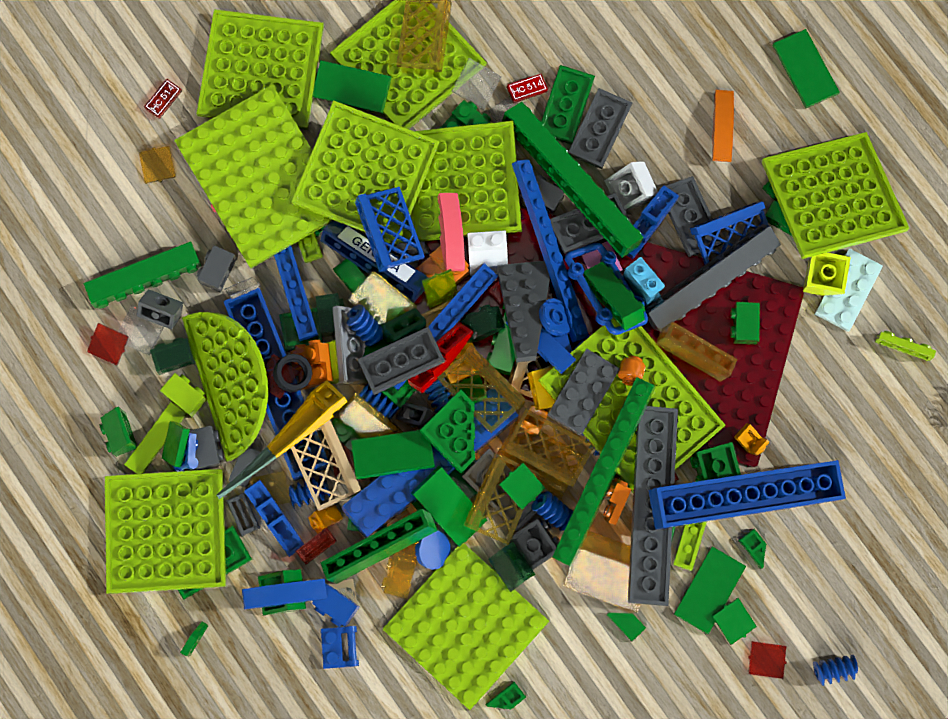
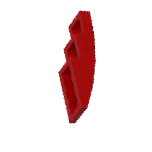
[408,322,473,393]

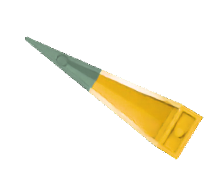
[217,380,347,499]

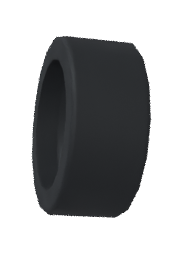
[273,354,312,392]

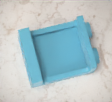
[623,257,665,308]

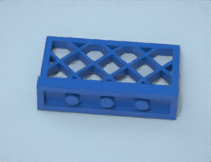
[355,187,425,272]
[690,201,768,265]

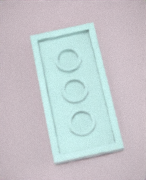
[815,248,883,332]

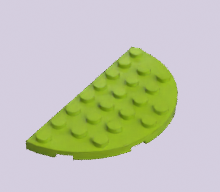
[182,312,268,461]

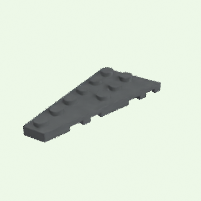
[496,261,550,363]

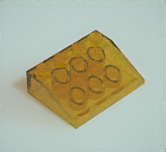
[563,531,641,613]

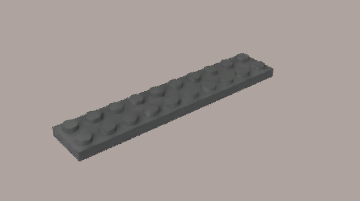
[628,406,678,606]

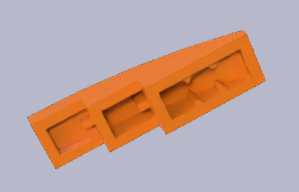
[712,90,734,162]

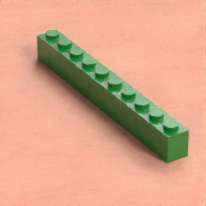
[502,102,644,258]
[552,377,655,567]

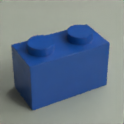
[312,584,360,627]

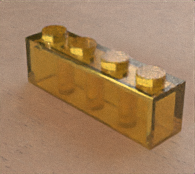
[656,322,737,382]
[339,393,404,438]
[381,516,419,600]

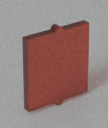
[87,323,129,365]
[265,354,300,400]
[748,641,787,679]

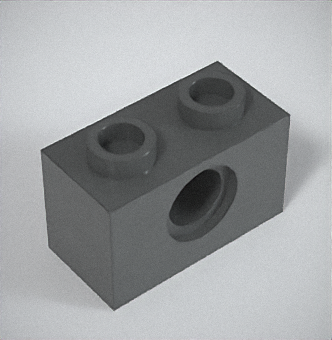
[137,289,184,330]

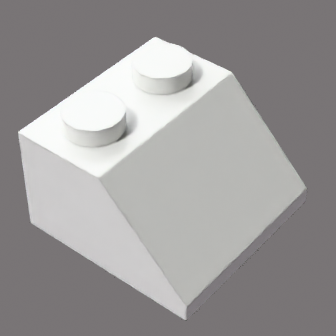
[604,162,658,211]
[467,231,508,276]

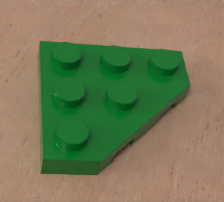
[419,390,475,473]

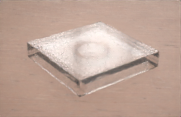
[452,58,501,110]
[115,305,164,356]

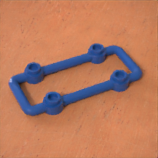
[565,243,648,335]

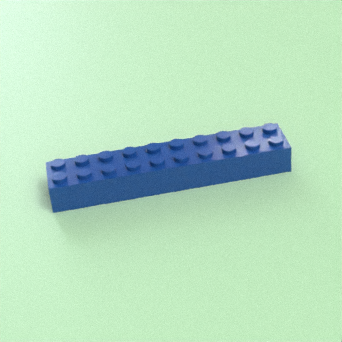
[223,287,331,481]
[342,386,519,538]
[648,460,846,530]

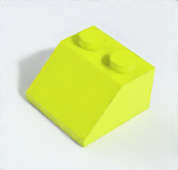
[803,253,851,296]

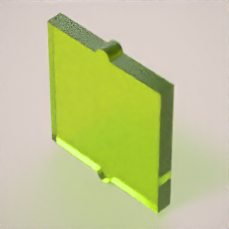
[422,269,458,308]

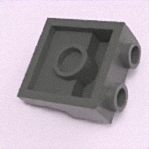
[506,518,560,573]

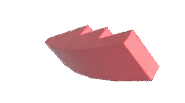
[437,193,465,271]

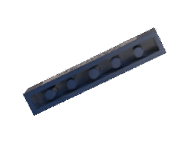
[320,220,430,303]

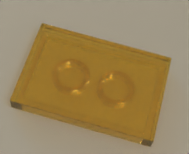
[348,271,417,336]

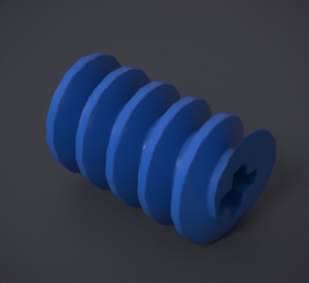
[346,305,386,346]
[424,378,452,413]
[356,384,400,424]
[289,476,331,510]
[531,491,574,531]
[813,654,858,686]

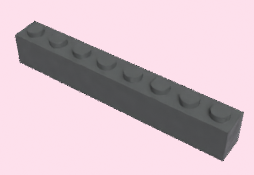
[645,224,781,332]

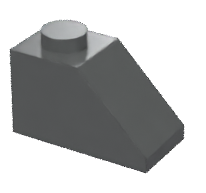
[396,402,436,430]

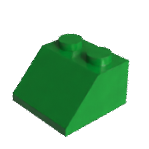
[99,406,138,457]
[258,569,306,616]

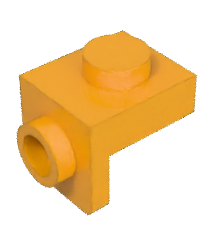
[521,405,548,435]
[734,423,769,456]
[308,504,343,534]

